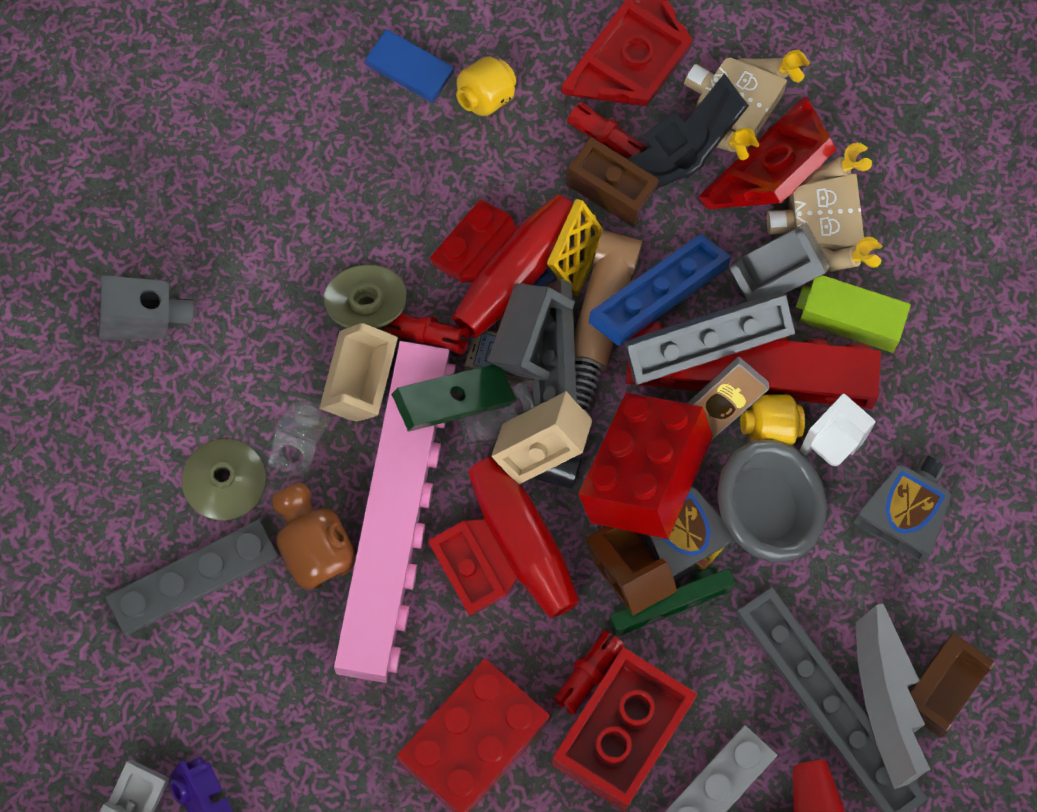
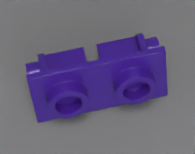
[170,757,233,812]

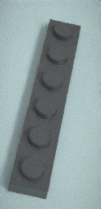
[736,587,928,812]

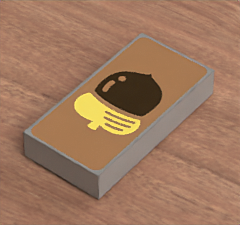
[687,356,769,441]

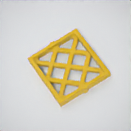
[547,199,604,297]

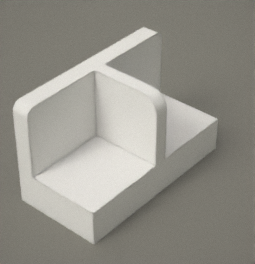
[799,393,876,466]

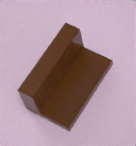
[567,137,659,227]

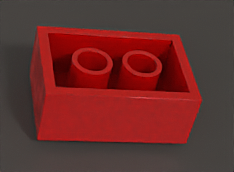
[578,393,713,539]
[551,647,698,812]
[396,658,550,812]

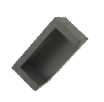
[729,222,830,301]
[488,283,575,381]

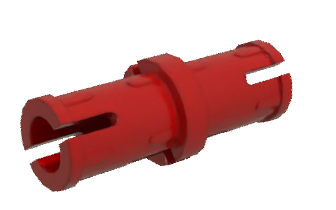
[567,101,647,159]
[385,313,470,354]
[552,630,625,715]

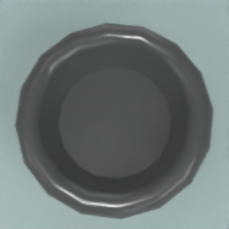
[717,439,827,563]

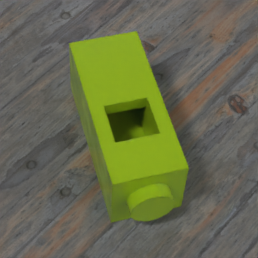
[795,275,911,353]

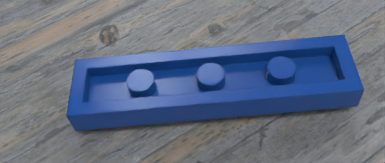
[588,234,731,346]

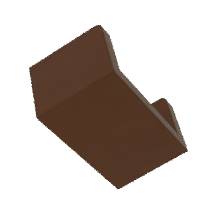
[585,526,678,615]
[909,632,996,738]

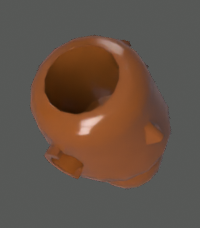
[272,482,357,590]

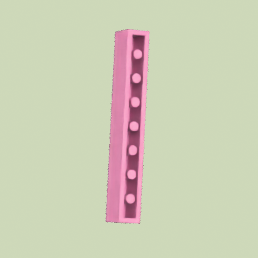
[334,341,456,683]

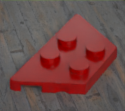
[561,0,693,107]
[698,96,836,210]

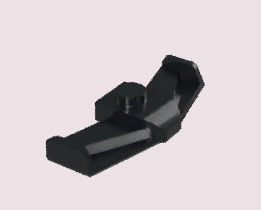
[627,73,749,190]

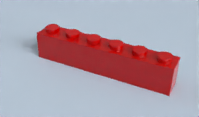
[625,322,881,409]

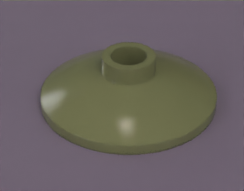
[324,265,407,328]
[182,439,266,520]

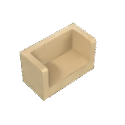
[319,323,398,422]
[491,391,592,484]

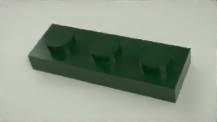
[608,567,736,637]

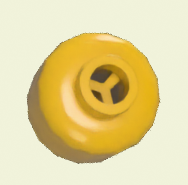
[456,56,516,116]
[740,394,805,446]

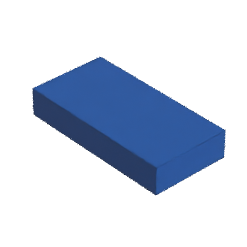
[365,29,454,103]

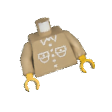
[684,50,810,160]
[767,142,882,272]

